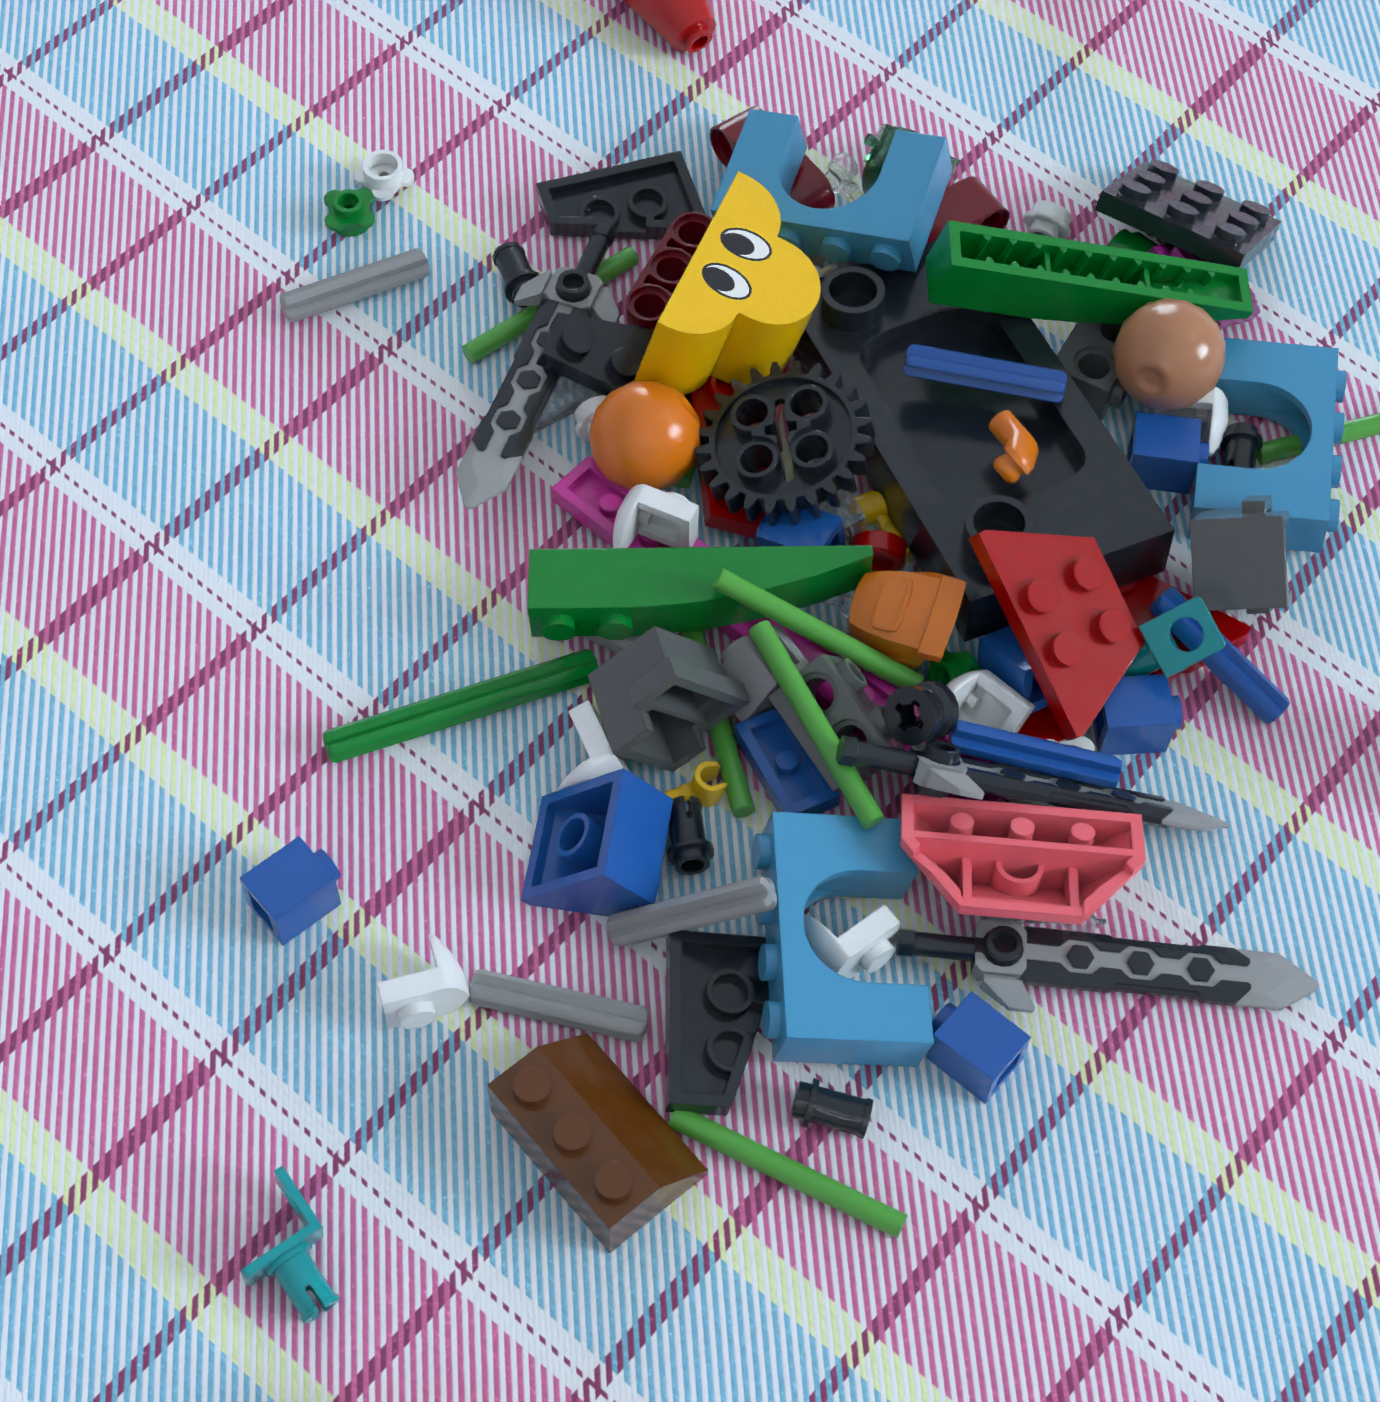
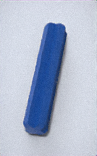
[904,344,1067,403]
[1150,587,1290,724]
[948,720,1122,789]

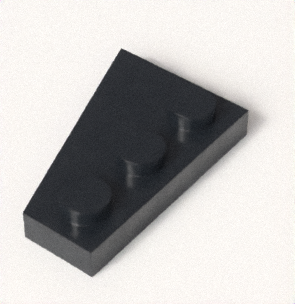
[536,151,706,240]
[536,312,690,402]
[665,930,769,1116]

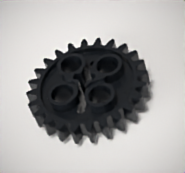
[695,360,875,526]

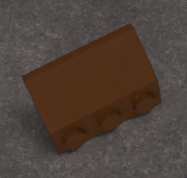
[487,1033,708,1253]

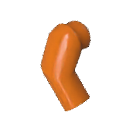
[988,410,1038,484]

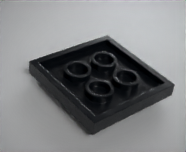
[1094,160,1282,268]

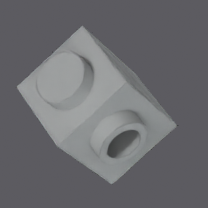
[720,625,809,722]

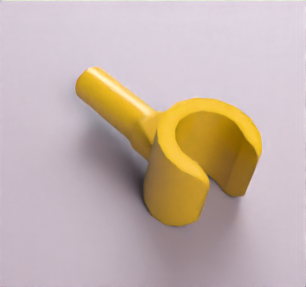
[849,491,911,557]
[663,761,727,807]

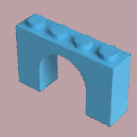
[710,109,953,272]
[1188,337,1347,553]
[752,811,934,1067]

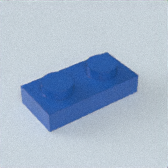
[734,708,841,814]

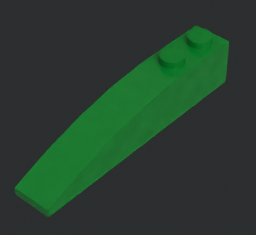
[925,220,1253,324]
[527,545,873,641]

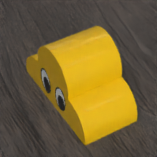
[634,171,821,395]

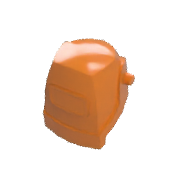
[849,571,967,670]

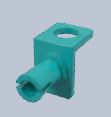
[1123,597,1226,678]
[241,1166,340,1324]

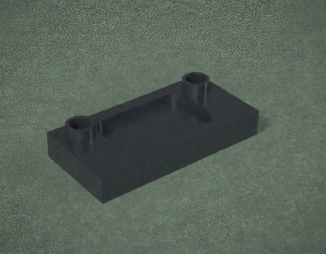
[793,241,1175,642]

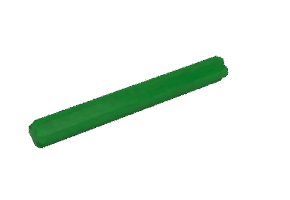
[323,649,599,763]

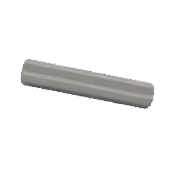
[279,248,430,322]
[607,876,777,946]
[469,969,649,1043]

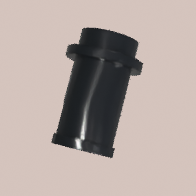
[492,242,540,308]
[1219,422,1263,469]
[667,796,714,875]
[790,1078,873,1139]

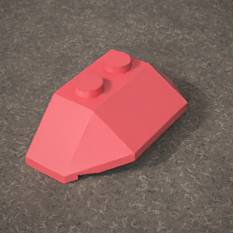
[900,793,1146,925]

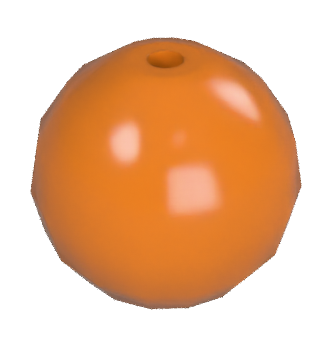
[589,380,702,490]

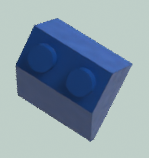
[521,768,673,917]

